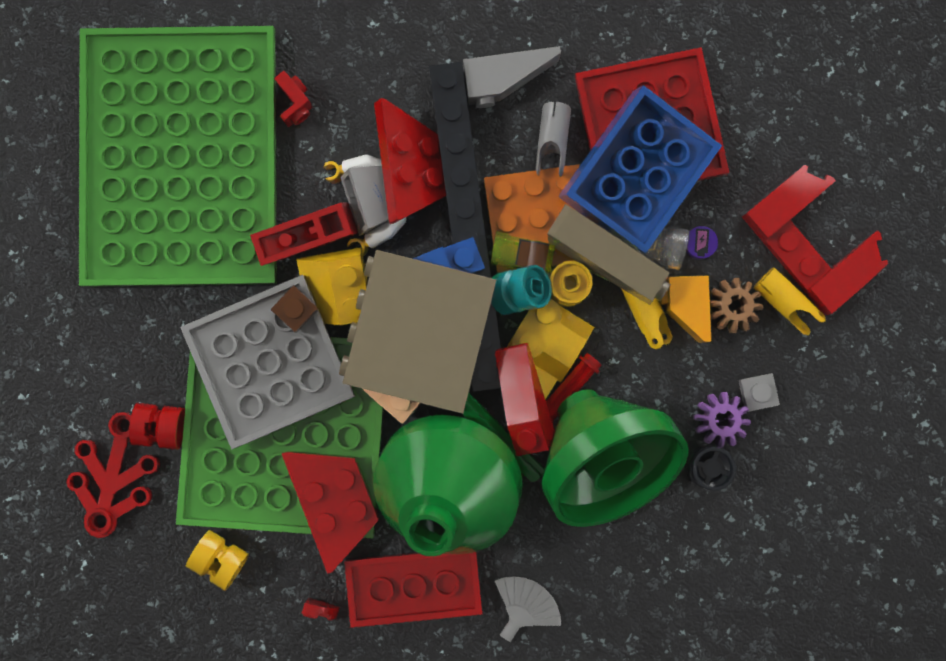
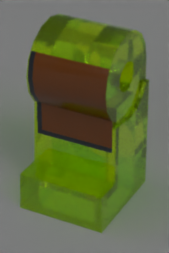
[491,231,555,273]

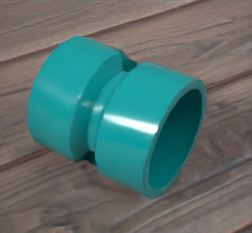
[491,265,552,315]

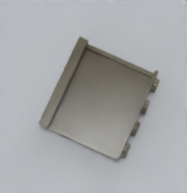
[339,250,496,414]

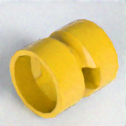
[549,261,593,307]
[186,530,249,591]

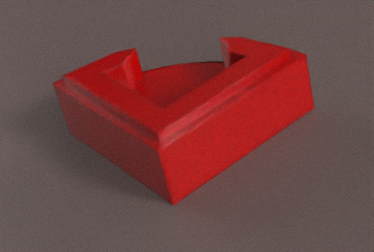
[301,598,340,620]

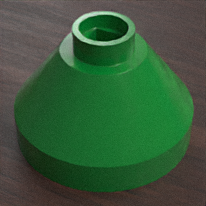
[542,389,689,527]
[373,415,523,556]

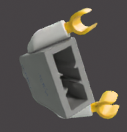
[324,155,406,256]

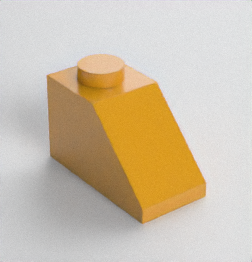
[660,276,711,343]

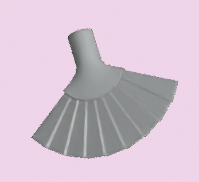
[495,576,561,643]

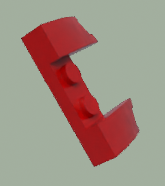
[742,165,888,315]

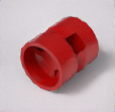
[129,403,185,450]

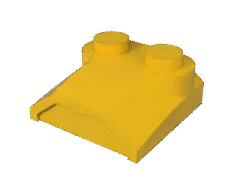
[507,299,595,383]

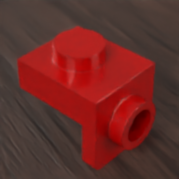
[274,71,313,127]

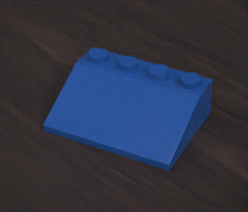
[558,85,722,254]

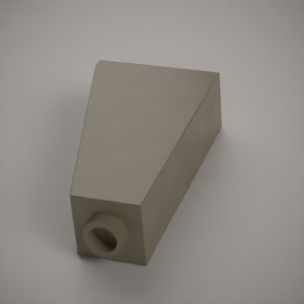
[547,204,671,305]

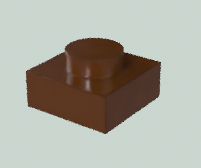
[270,285,319,333]

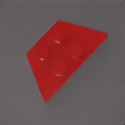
[374,98,446,224]
[282,451,379,574]

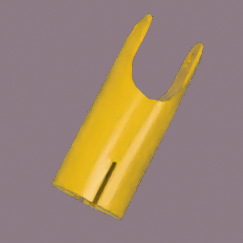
[754,267,826,335]
[621,288,672,349]

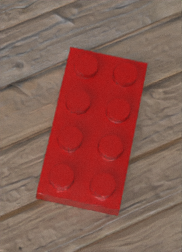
[344,552,482,628]

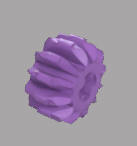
[693,392,751,448]

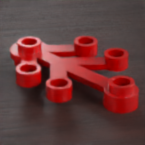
[66,412,160,538]

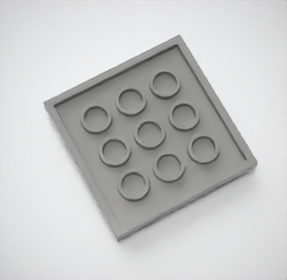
[180,275,356,450]

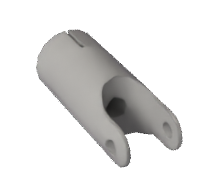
[536,102,571,177]

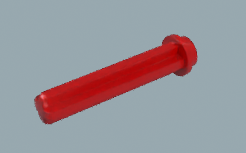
[546,353,602,421]

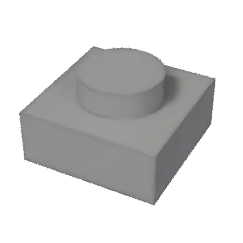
[738,373,780,412]

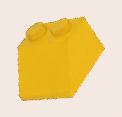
[296,247,368,325]

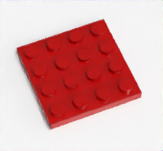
[574,47,729,181]

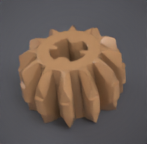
[709,278,763,334]

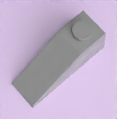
[463,46,561,108]

